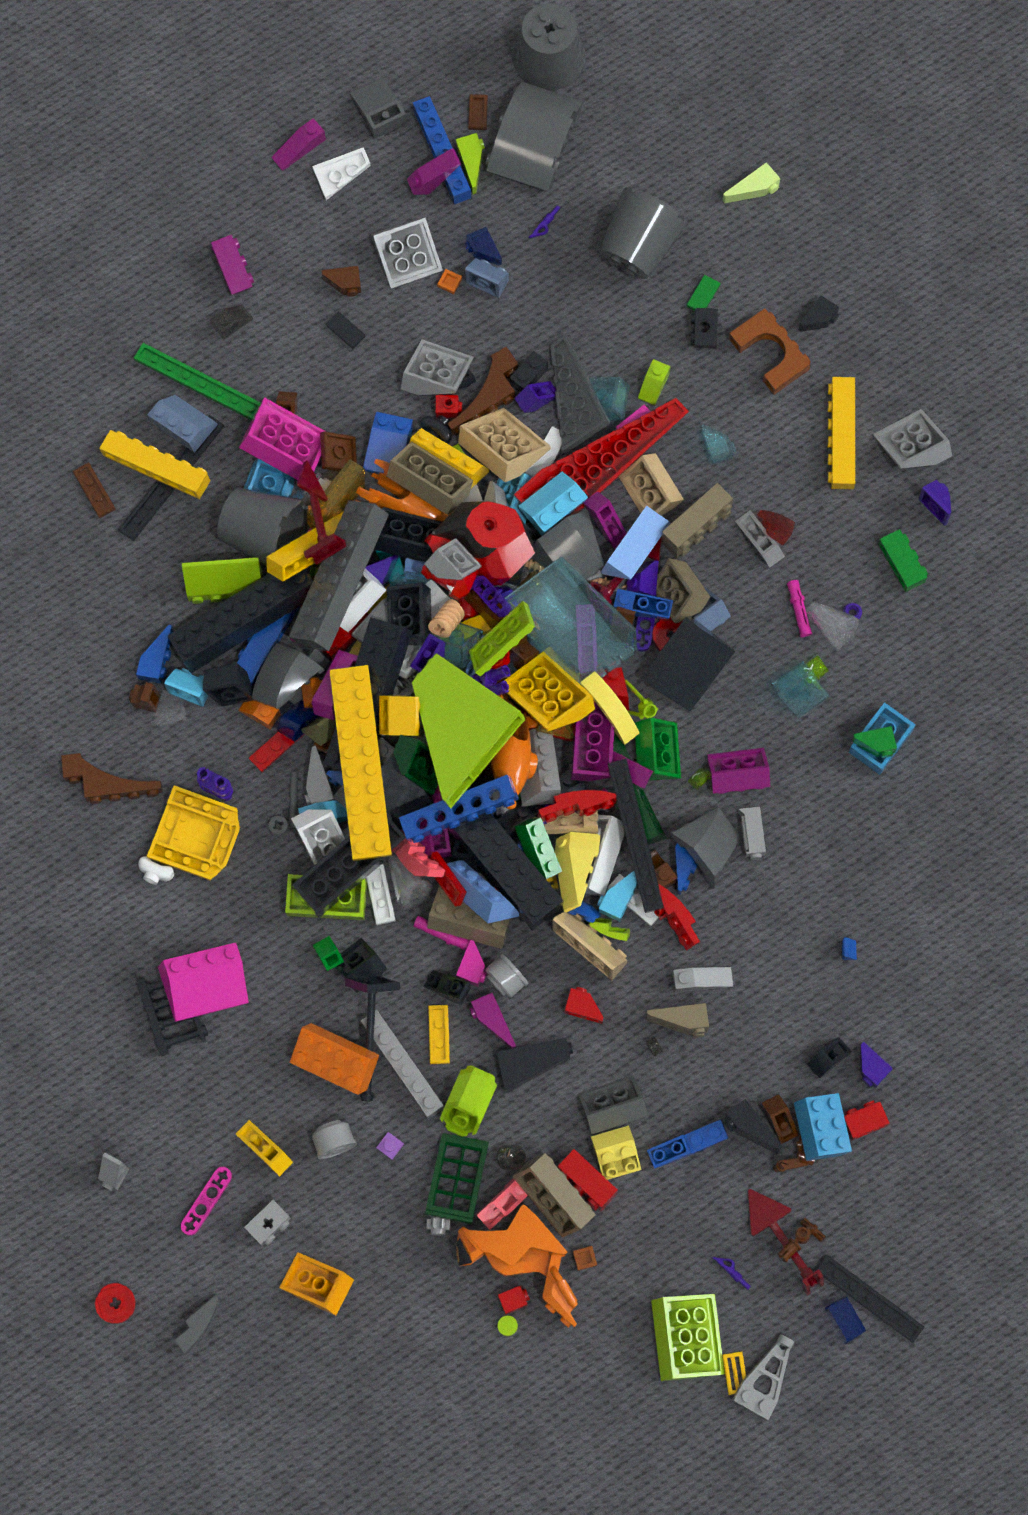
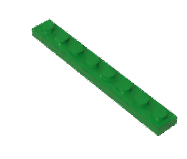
[134,343,261,420]

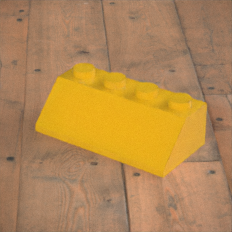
[410,428,489,489]

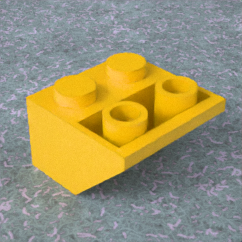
[379,695,420,736]

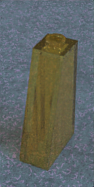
[307,459,365,529]

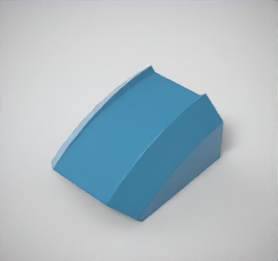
[244,459,295,497]

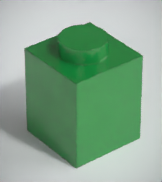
[313,936,344,971]

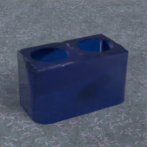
[277,700,317,742]
[825,1297,866,1344]

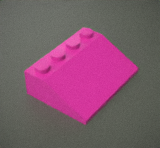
[239,397,326,480]
[158,943,249,1022]

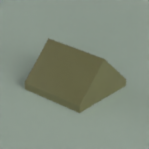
[301,716,336,746]

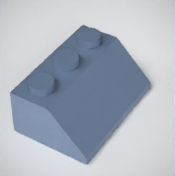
[147,395,218,453]

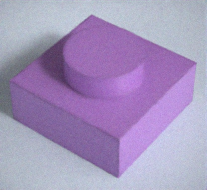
[376,1132,404,1160]

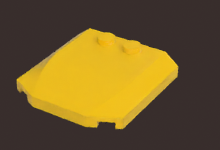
[147,785,240,881]

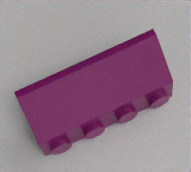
[571,701,614,782]

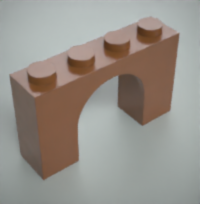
[729,308,811,395]

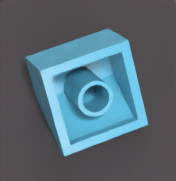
[164,668,208,707]

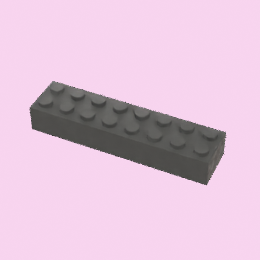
[289,501,389,651]

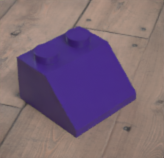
[366,555,399,586]

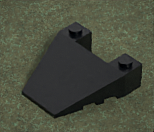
[333,737,432,830]

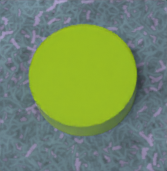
[498,1316,518,1336]

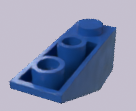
[613,589,673,619]
[136,625,174,683]
[675,843,698,895]

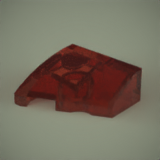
[757,510,795,545]

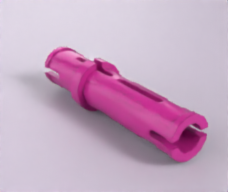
[787,580,812,638]
[413,916,470,951]

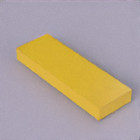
[428,1005,450,1065]

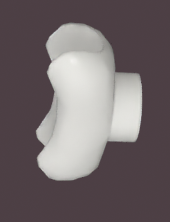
[138,856,174,885]

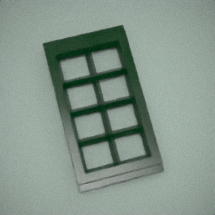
[425,1133,489,1224]

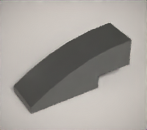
[174,1295,220,1354]

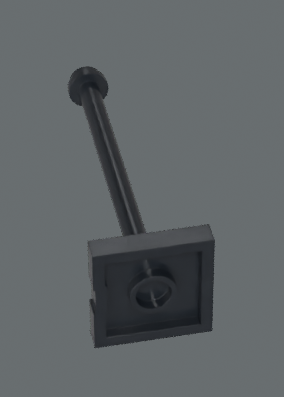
[345,975,400,1102]

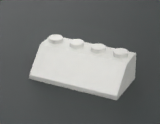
[582,815,625,896]

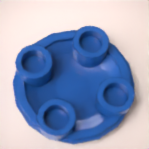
[568,901,601,923]

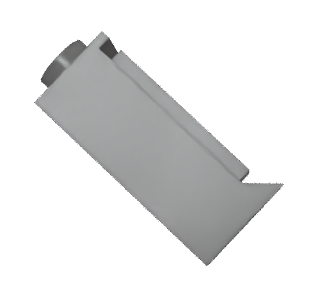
[738,807,766,860]

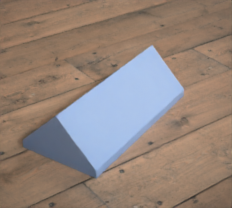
[601,506,670,580]

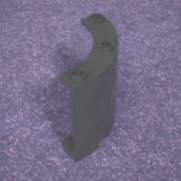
[486,81,583,191]

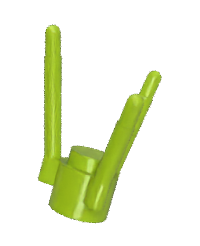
[625,680,658,719]

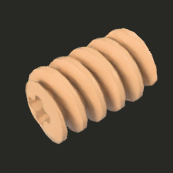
[428,599,465,638]

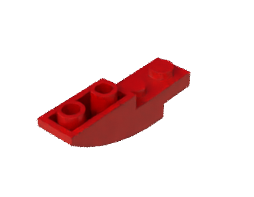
[538,790,617,823]
[653,884,700,951]

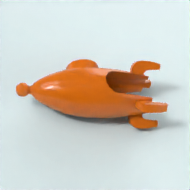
[355,459,451,522]
[491,694,538,810]

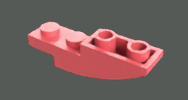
[395,830,445,877]
[476,1178,528,1230]

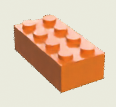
[290,1023,379,1095]

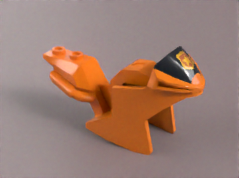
[456,1205,578,1328]

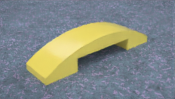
[579,671,639,745]

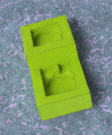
[589,918,630,941]

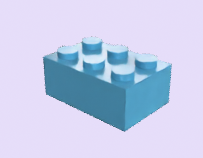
[849,702,916,775]
[794,1093,852,1161]

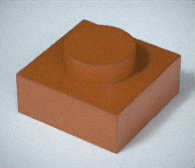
[573,1246,597,1271]

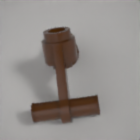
[773,1134,815,1172]
[777,1217,826,1262]

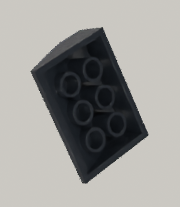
[641,616,736,711]

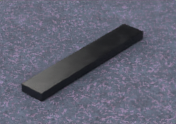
[815,1255,924,1343]

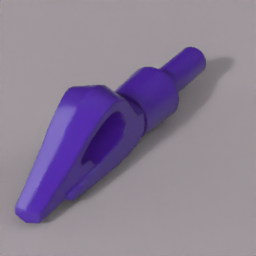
[528,205,560,238]
[712,1257,751,1290]

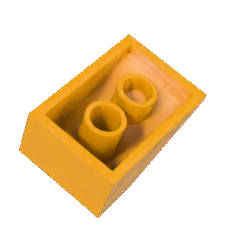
[279,1252,354,1316]

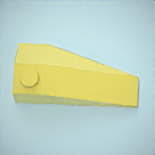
[555,832,600,913]

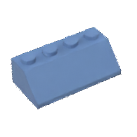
[447,860,520,923]

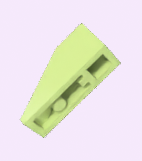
[723,162,780,203]

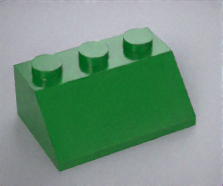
[635,718,681,780]

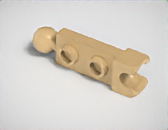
[533,811,599,834]

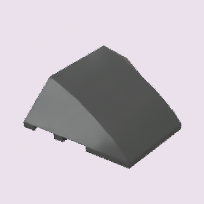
[531,510,605,589]
[252,643,324,709]
[670,807,740,889]

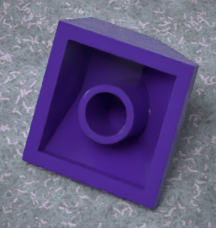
[918,480,951,526]

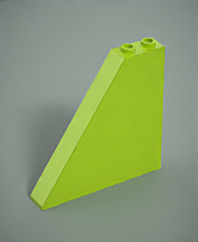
[412,653,525,808]

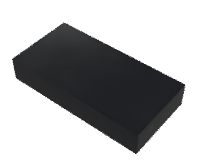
[326,311,366,349]

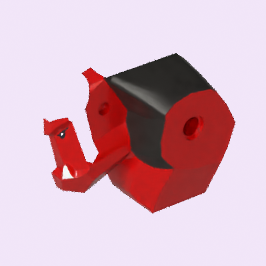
[421,501,536,601]

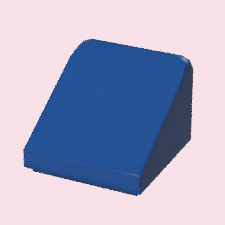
[842,938,857,960]

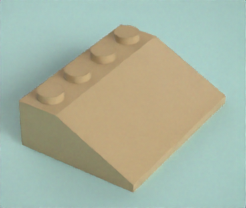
[458,408,551,482]
[553,912,627,980]

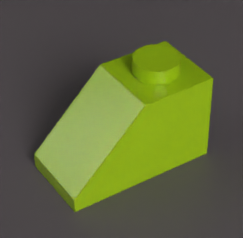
[638,359,670,406]

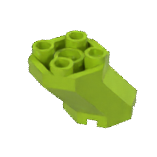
[440,1065,497,1137]

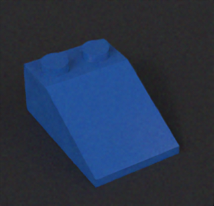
[363,412,413,474]

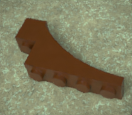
[448,346,519,435]
[464,587,539,670]
[61,753,163,804]

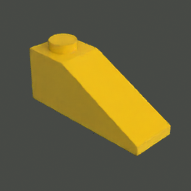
[236,1120,293,1177]

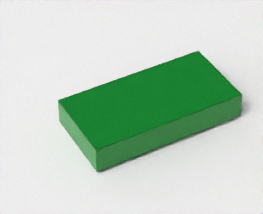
[687,275,721,311]

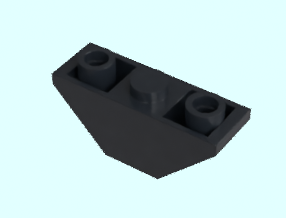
[423,970,471,1005]

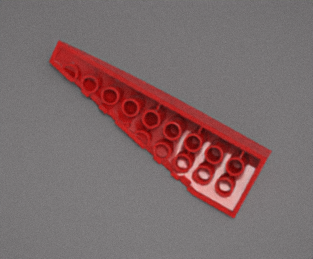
[514,398,689,534]

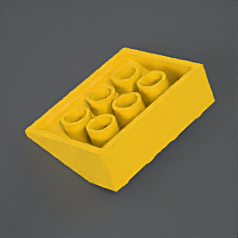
[504,651,595,731]

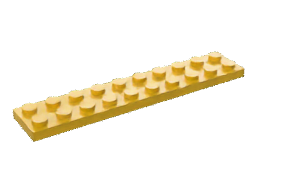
[330,665,392,861]

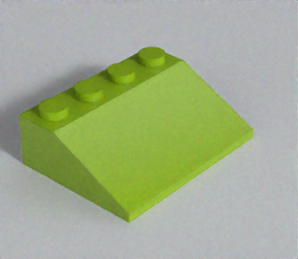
[182,558,263,604]
[651,1294,725,1381]

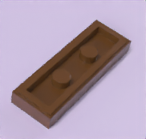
[73,462,116,519]

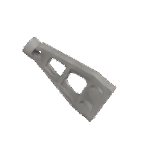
[732,1334,794,1420]

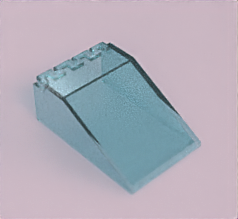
[505,556,637,685]

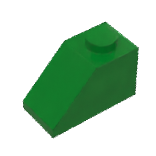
[852,726,897,758]

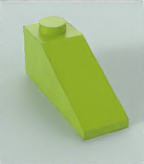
[456,133,485,194]

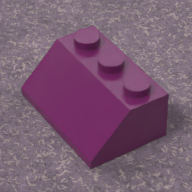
[707,748,770,794]

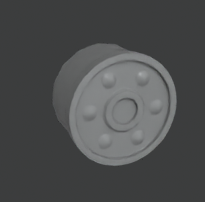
[486,953,529,998]
[312,1120,357,1159]

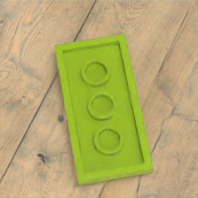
[469,601,535,677]

